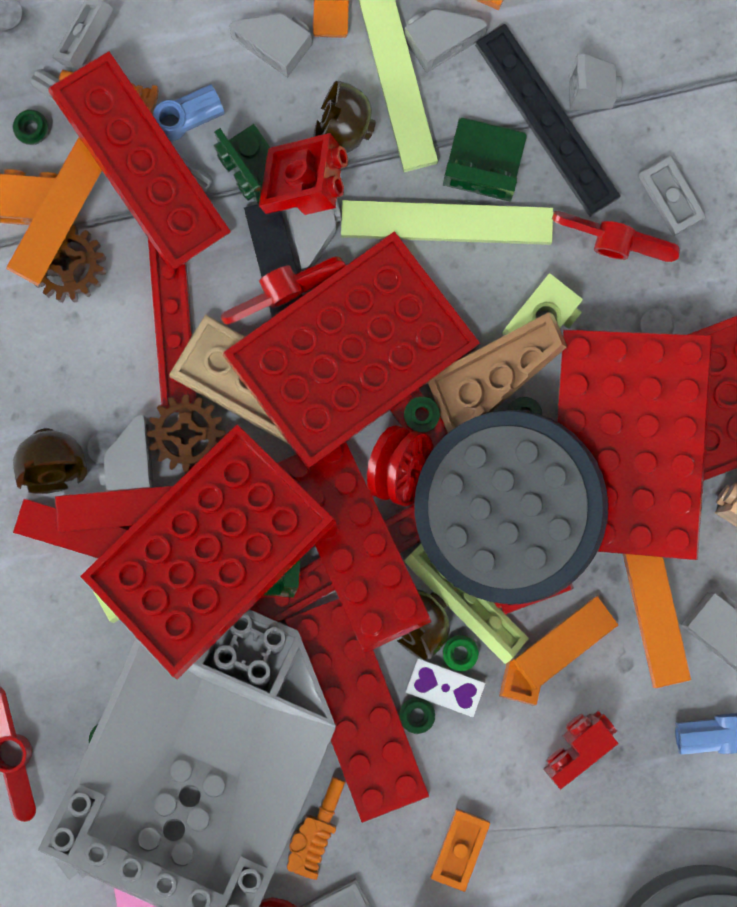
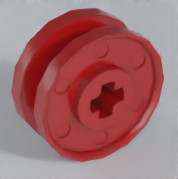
[367,425,433,507]

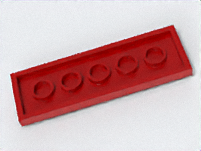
[48,51,231,272]
[278,443,432,653]
[285,598,429,823]

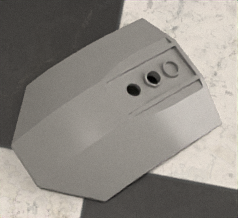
[38,610,336,907]

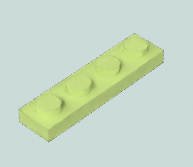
[404,543,529,664]

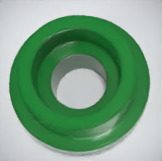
[443,635,479,671]

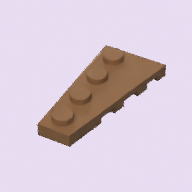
[428,312,567,433]

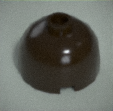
[313,80,376,153]
[13,428,88,494]
[397,589,450,660]

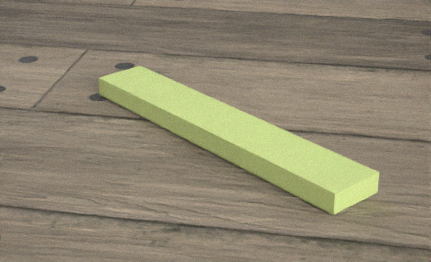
[358,0,438,172]
[341,200,553,245]

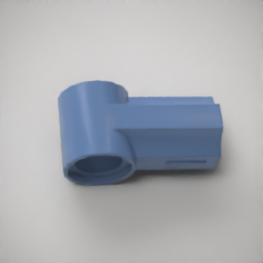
[153,85,224,141]
[675,713,737,755]

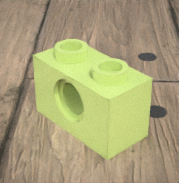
[502,273,583,335]

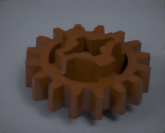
[34,225,106,303]
[147,395,225,472]

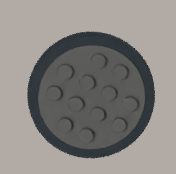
[414,410,608,604]

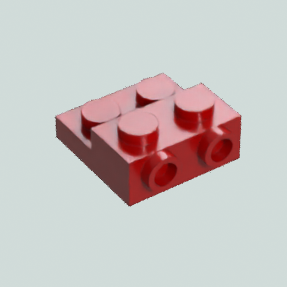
[259,133,348,215]
[543,711,619,790]

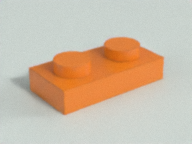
[430,808,491,892]

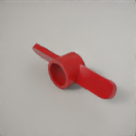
[552,211,680,262]
[221,256,346,324]
[0,687,36,822]

